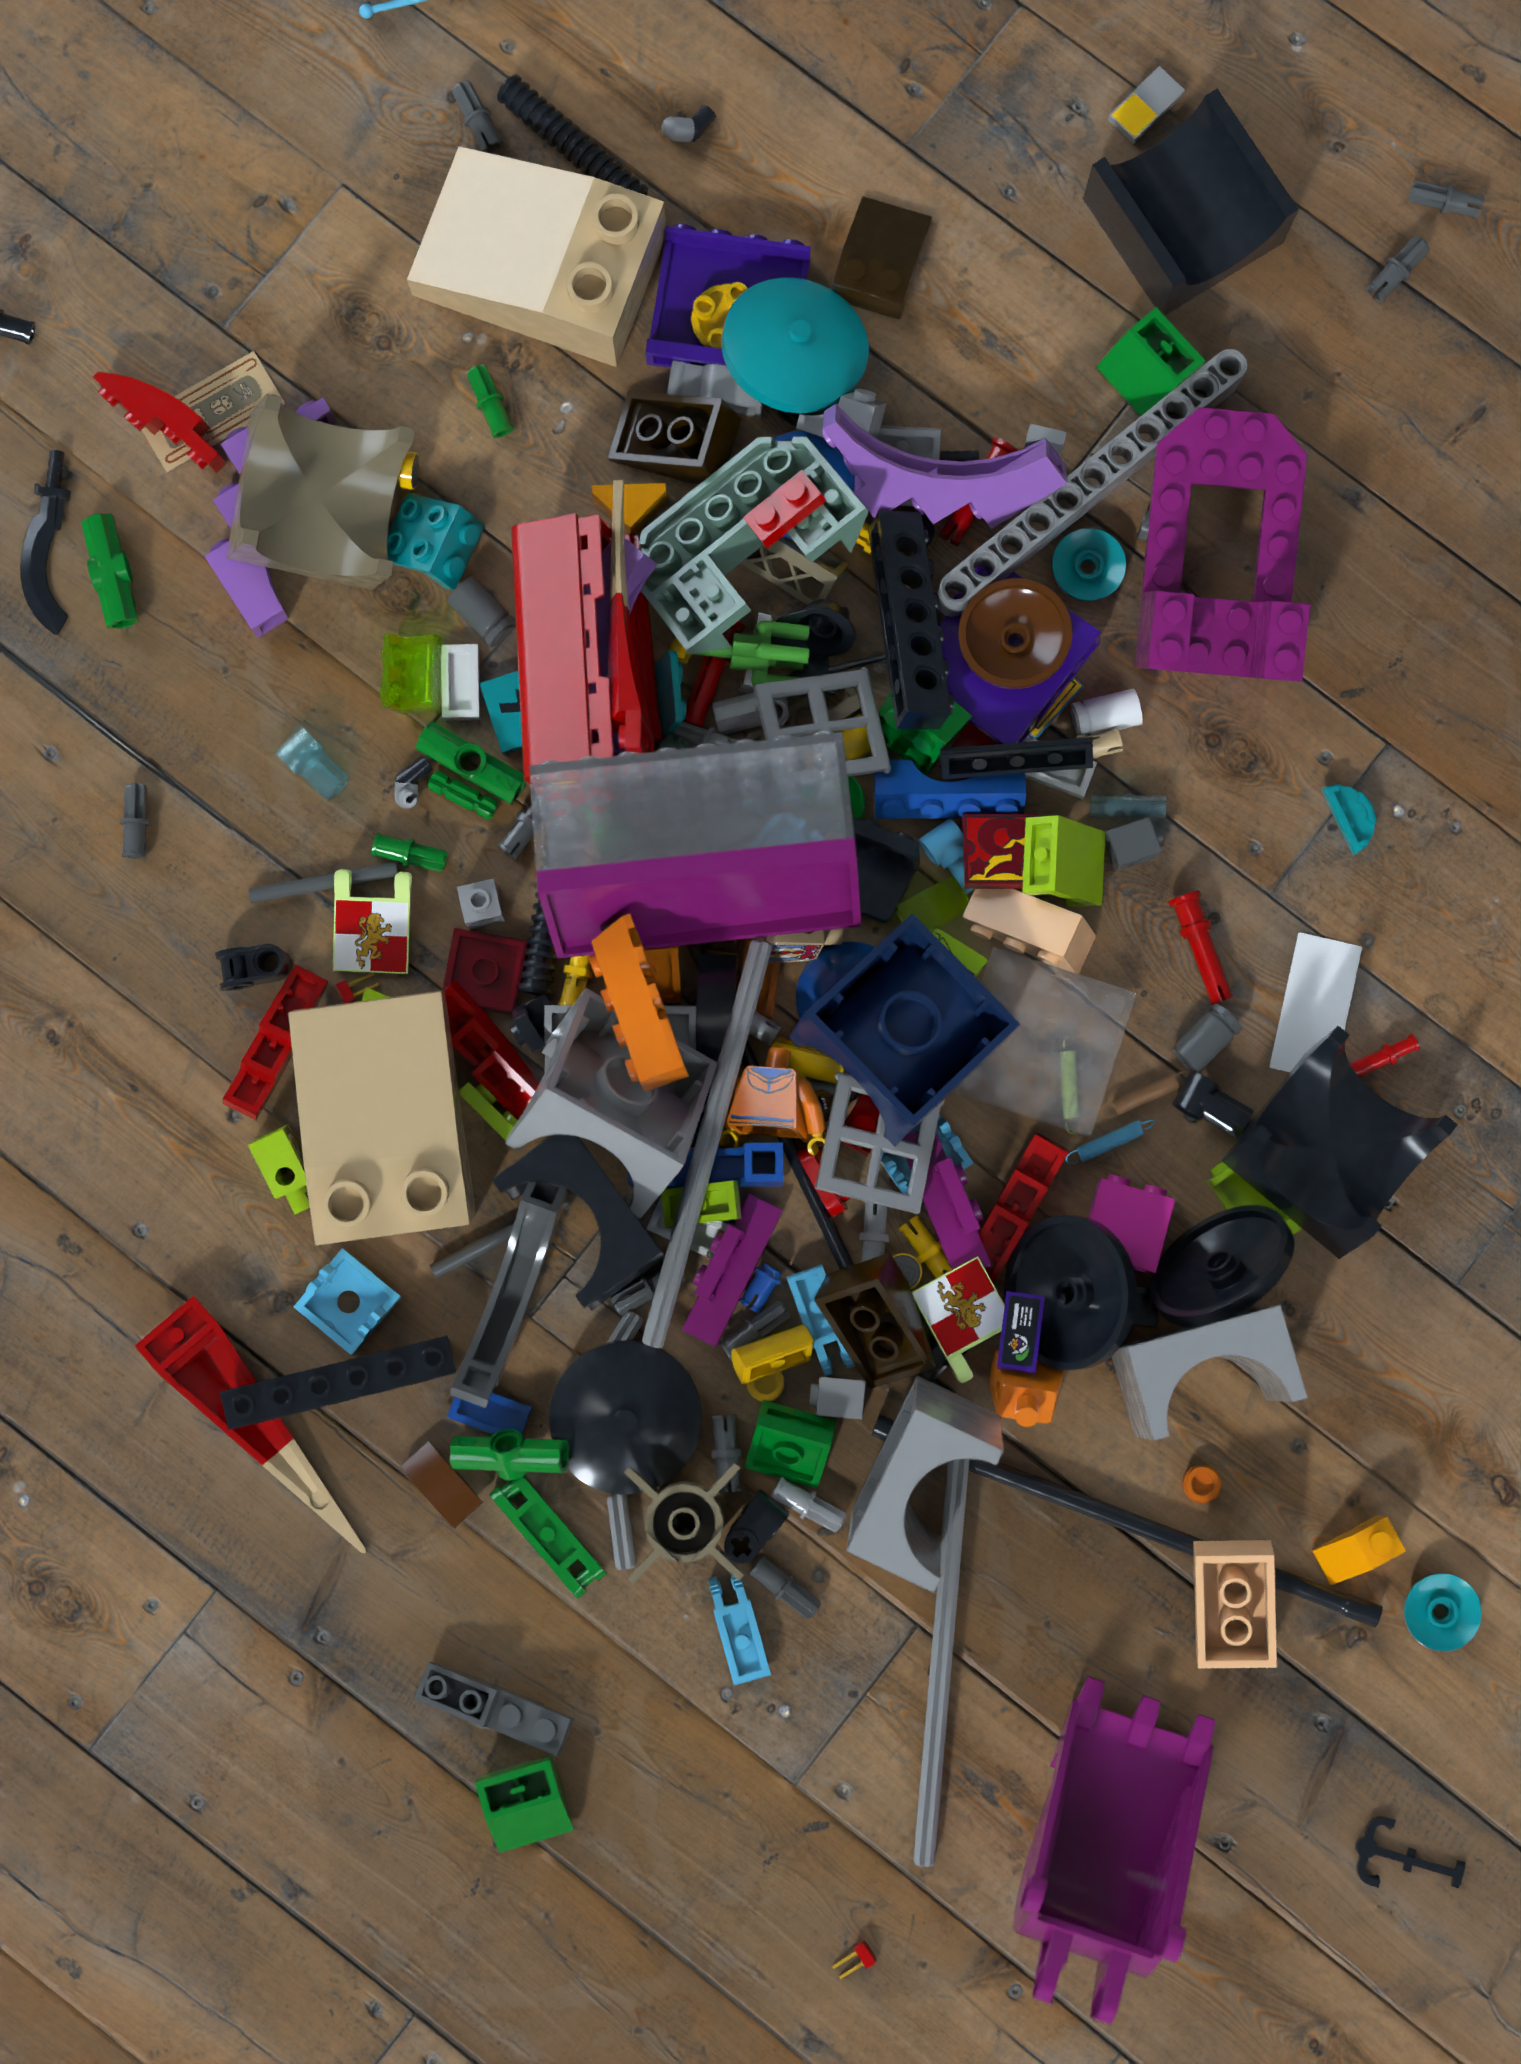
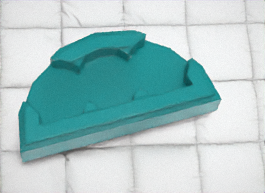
[1321,784,1377,856]

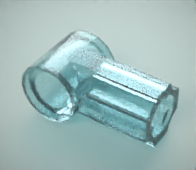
[274,726,351,802]

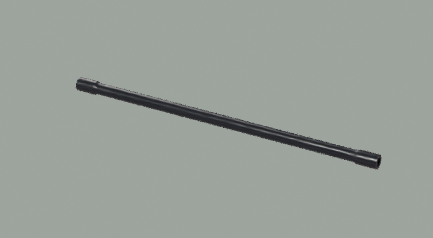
[871,1414,1383,1628]

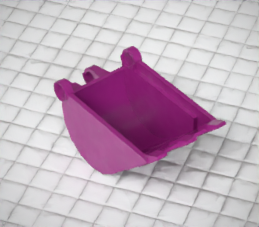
[1013,1676,1215,2025]

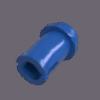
[739,1262,782,1313]

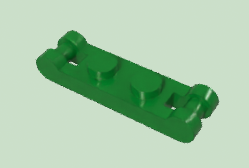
[489,1475,608,1599]

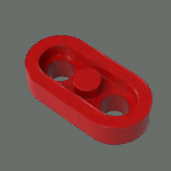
[797,1145,850,1217]

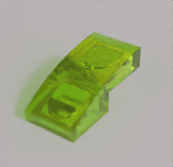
[896,876,970,931]

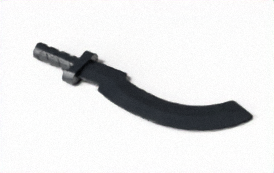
[20,450,71,635]

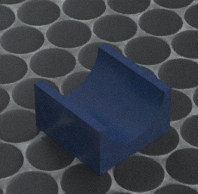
[789,913,1020,1147]

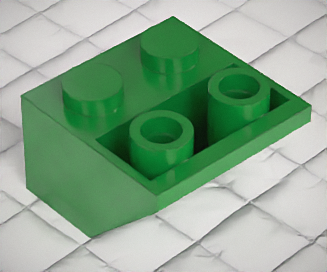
[1096,307,1205,417]
[878,684,972,776]
[475,1754,574,1853]

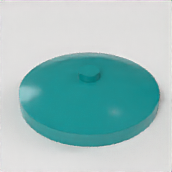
[721,278,869,413]

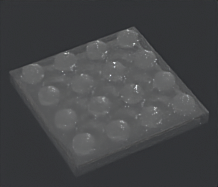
[953,947,1137,1137]

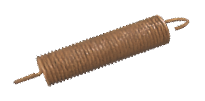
[1101,1071,1189,1119]

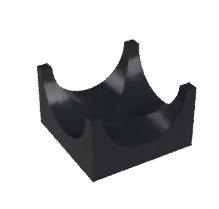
[1221,1026,1458,1259]
[491,1134,665,1311]

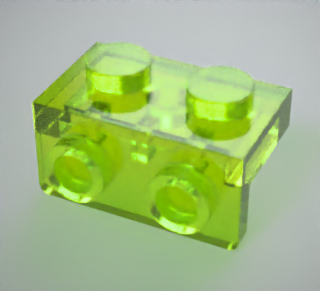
[380,633,442,714]

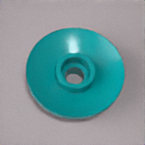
[1052,528,1126,601]
[1404,1573,1482,1652]

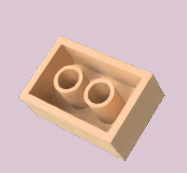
[1193,1540,1277,1668]

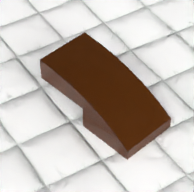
[400,1441,483,1528]

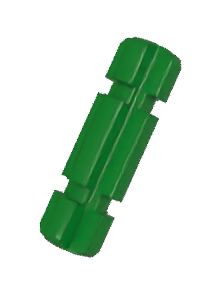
[428,771,498,820]

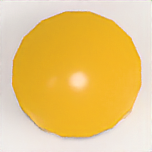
[691,282,748,349]

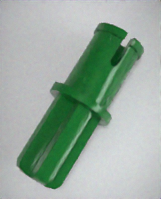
[467,364,514,439]
[371,833,448,872]

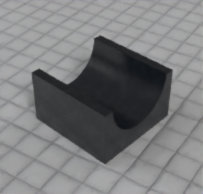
[1083,89,1299,316]

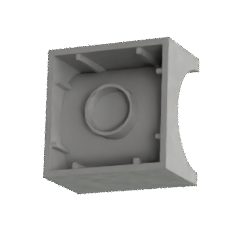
[1112,1305,1307,1440]
[847,1376,1003,1593]

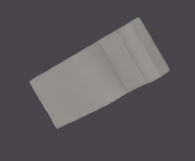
[667,361,763,418]

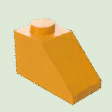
[1311,1515,1406,1585]

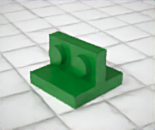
[744,1400,836,1489]

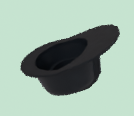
[771,599,856,661]

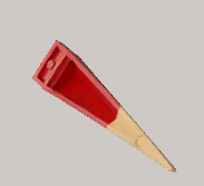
[607,480,654,775]
[134,1295,366,1553]

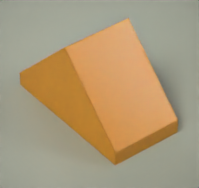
[592,483,667,534]

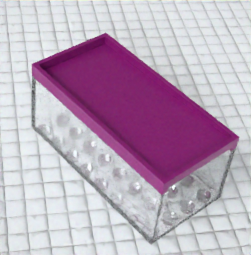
[529,731,861,958]

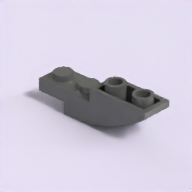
[414,1662,574,1756]

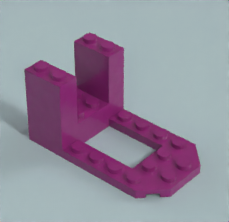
[1134,407,1310,682]

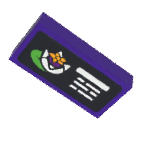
[997,1291,1045,1374]

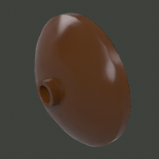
[959,578,1072,689]

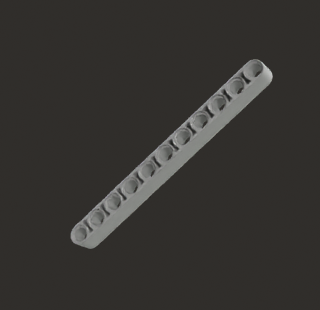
[937,349,1248,617]

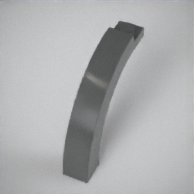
[450,1182,568,1408]

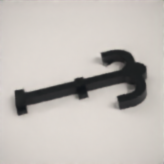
[1355,1816,1466,1889]

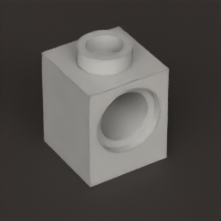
[457,878,505,930]
[809,1377,865,1419]

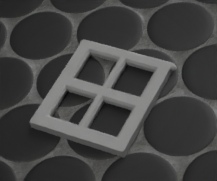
[754,667,891,788]
[815,1072,944,1214]

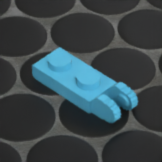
[786,1264,855,1377]
[708,1574,771,1685]

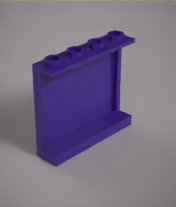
[645,224,811,368]
[914,566,1101,744]

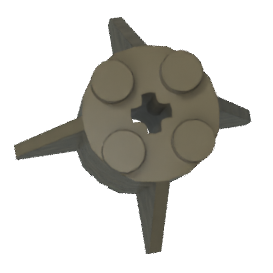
[624,1463,744,1585]

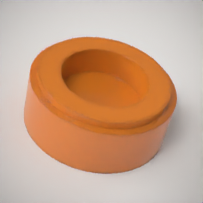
[1182,1464,1222,1503]

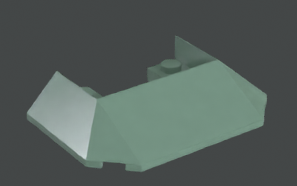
[639,437,868,654]

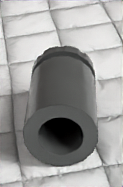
[447,576,516,647]
[1171,1003,1243,1073]

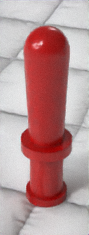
[1350,1033,1420,1078]

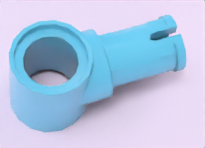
[918,818,974,895]

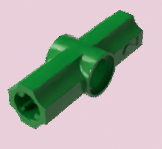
[81,513,139,629]
[415,721,526,806]
[449,1429,569,1480]

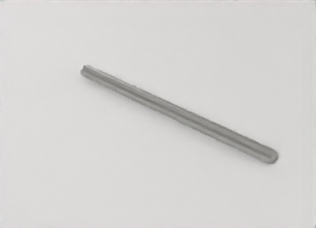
[642,940,772,1348]
[913,1459,969,1867]

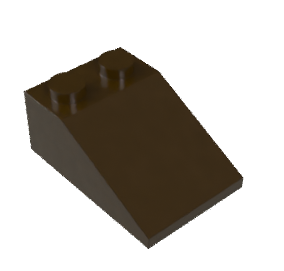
[831,196,932,320]
[608,391,741,484]
[814,1253,936,1389]

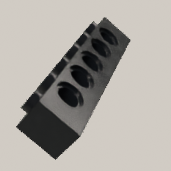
[868,511,954,729]
[220,1336,456,1430]

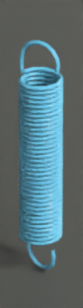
[1066,1120,1155,1164]

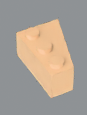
[962,889,1096,976]

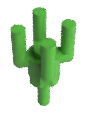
[686,621,809,687]

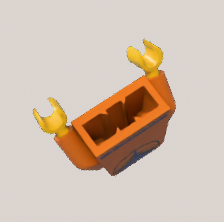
[719,1047,826,1156]

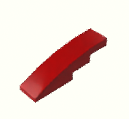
[222,965,328,1120]
[444,980,539,1120]
[978,1132,1069,1285]

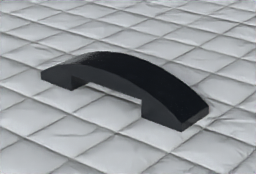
[696,954,738,1105]

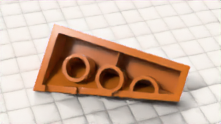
[589,913,689,1092]

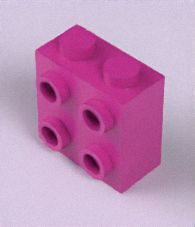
[1087,1174,1175,1274]

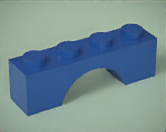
[873,760,1026,819]

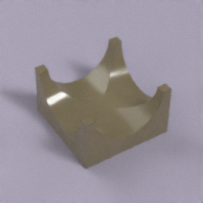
[226,394,415,590]

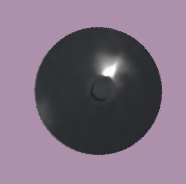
[1150,1205,1295,1327]
[1004,1215,1137,1370]
[549,1340,702,1495]

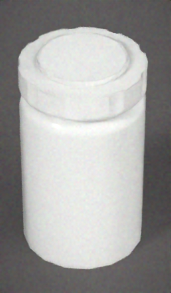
[1071,688,1143,737]

